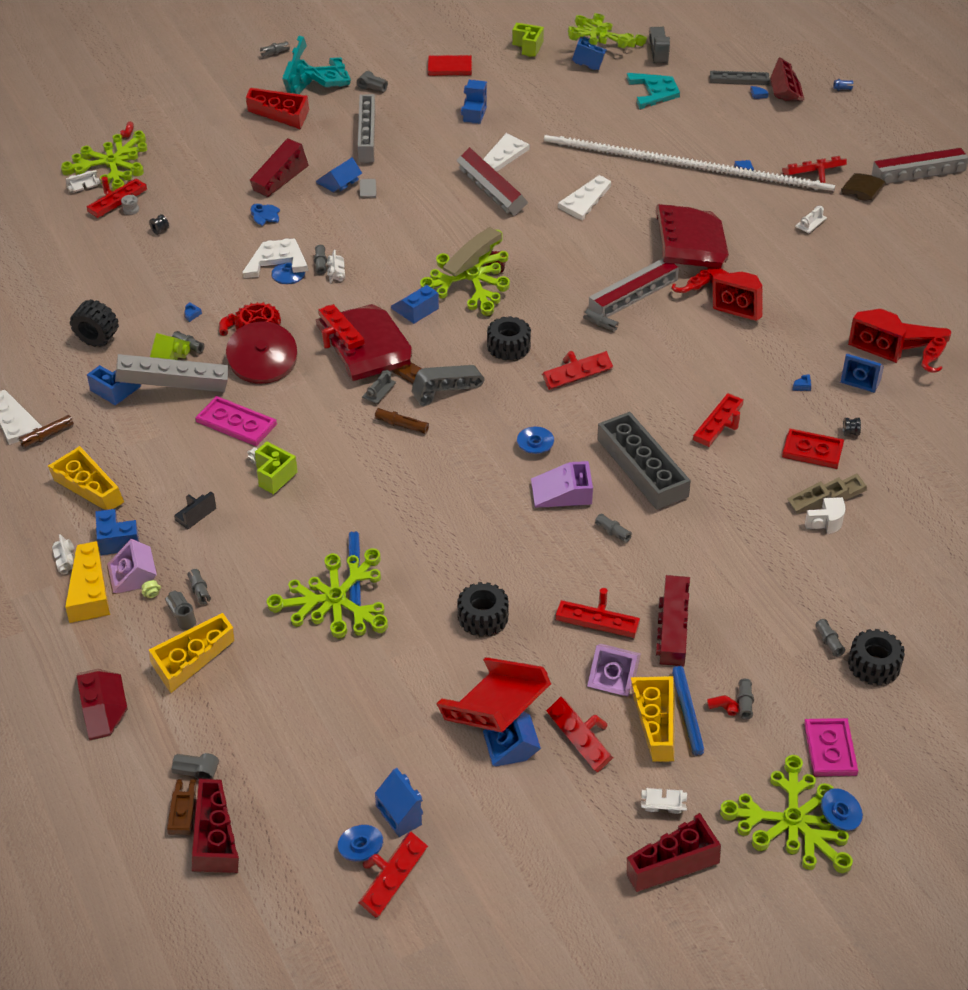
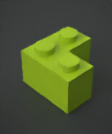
[512,22,544,57]
[150,333,190,360]
[255,441,298,494]

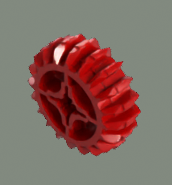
[234,302,281,331]

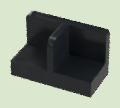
[174,492,217,529]

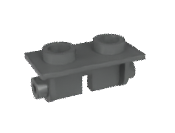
[362,370,396,404]

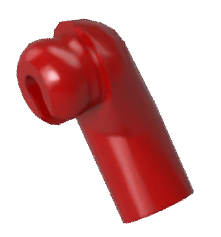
[120,121,134,139]
[219,313,235,336]
[707,695,739,716]

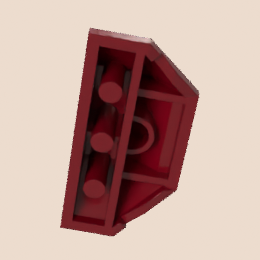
[770,57,805,102]
[76,669,128,741]

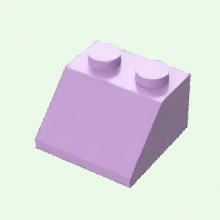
[107,539,157,594]
[587,644,641,697]

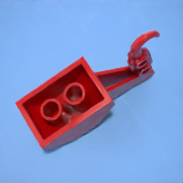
[671,267,763,321]
[848,309,952,373]

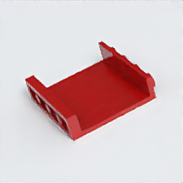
[436,657,551,732]

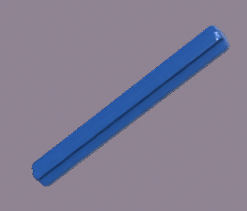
[349,531,361,606]
[672,666,704,755]

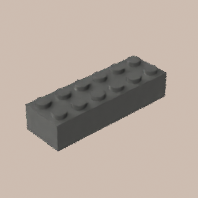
[597,412,691,510]

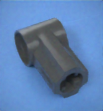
[356,71,388,93]
[165,590,196,630]
[172,753,219,781]

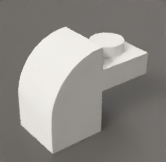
[805,497,845,534]

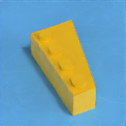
[48,446,124,510]
[65,541,110,623]
[149,613,234,693]
[630,676,675,762]

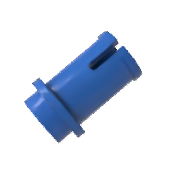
[833,78,853,91]

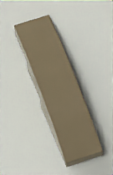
[443,227,502,276]
[787,473,867,513]

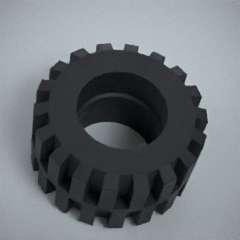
[69,299,119,347]
[487,316,531,361]
[457,582,509,637]
[848,629,905,685]

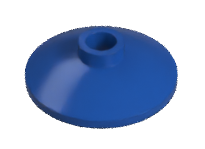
[272,263,305,284]
[517,426,554,454]
[821,788,863,831]
[338,825,383,861]

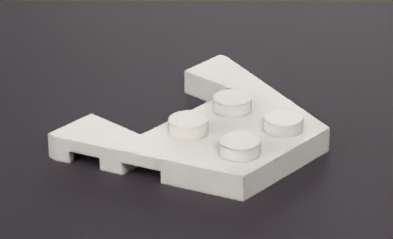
[243,239,308,278]

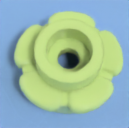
[141,580,161,598]

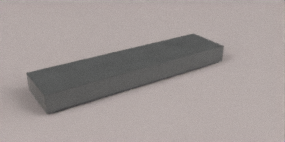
[710,70,770,85]

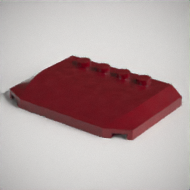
[655,204,729,268]
[316,304,412,381]

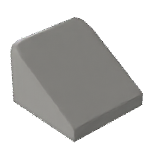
[360,179,376,198]

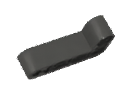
[649,27,670,63]
[411,365,485,406]

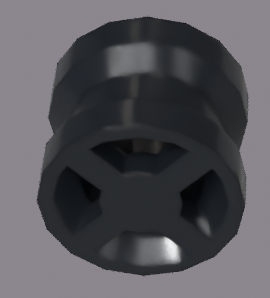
[149,214,169,234]
[843,417,861,436]

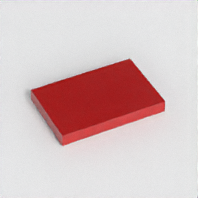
[428,55,472,76]
[782,428,844,469]

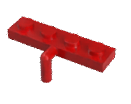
[782,156,847,183]
[86,177,147,218]
[318,304,365,350]
[542,351,613,390]
[693,393,744,447]
[555,588,640,638]
[546,696,614,772]
[358,831,428,918]

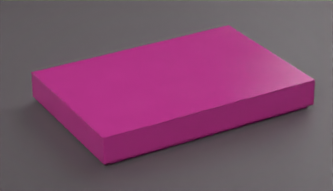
[804,718,858,777]

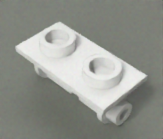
[66,170,100,193]
[795,206,827,233]
[327,250,345,283]
[52,534,75,575]
[641,788,687,813]

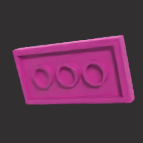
[195,396,277,447]

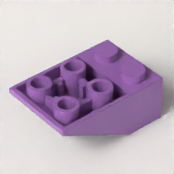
[531,461,593,508]

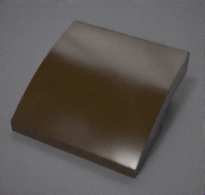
[841,173,886,200]

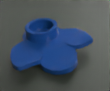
[250,204,280,226]

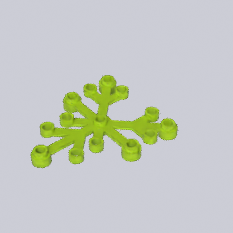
[567,13,647,48]
[61,130,147,191]
[420,230,510,316]
[267,548,388,639]
[720,755,853,873]

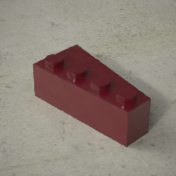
[250,138,309,197]
[656,575,690,667]
[192,779,239,873]
[627,813,721,892]

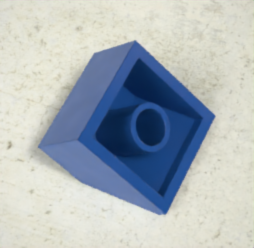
[316,157,362,192]
[391,285,439,324]
[840,354,884,393]
[483,712,541,767]

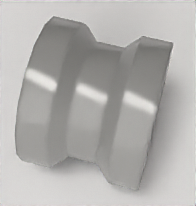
[121,195,139,215]

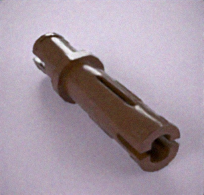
[375,408,429,434]
[19,415,74,448]

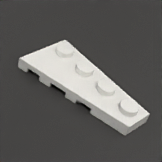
[483,133,530,171]
[558,175,611,221]
[0,390,42,445]

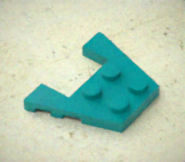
[282,35,313,94]
[301,57,351,88]
[627,73,680,109]

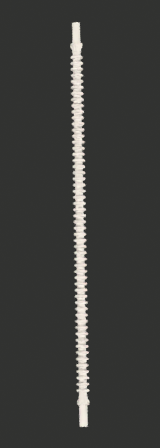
[544,135,835,191]

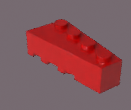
[245,88,309,129]

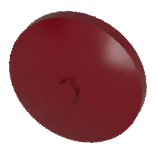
[226,322,297,384]

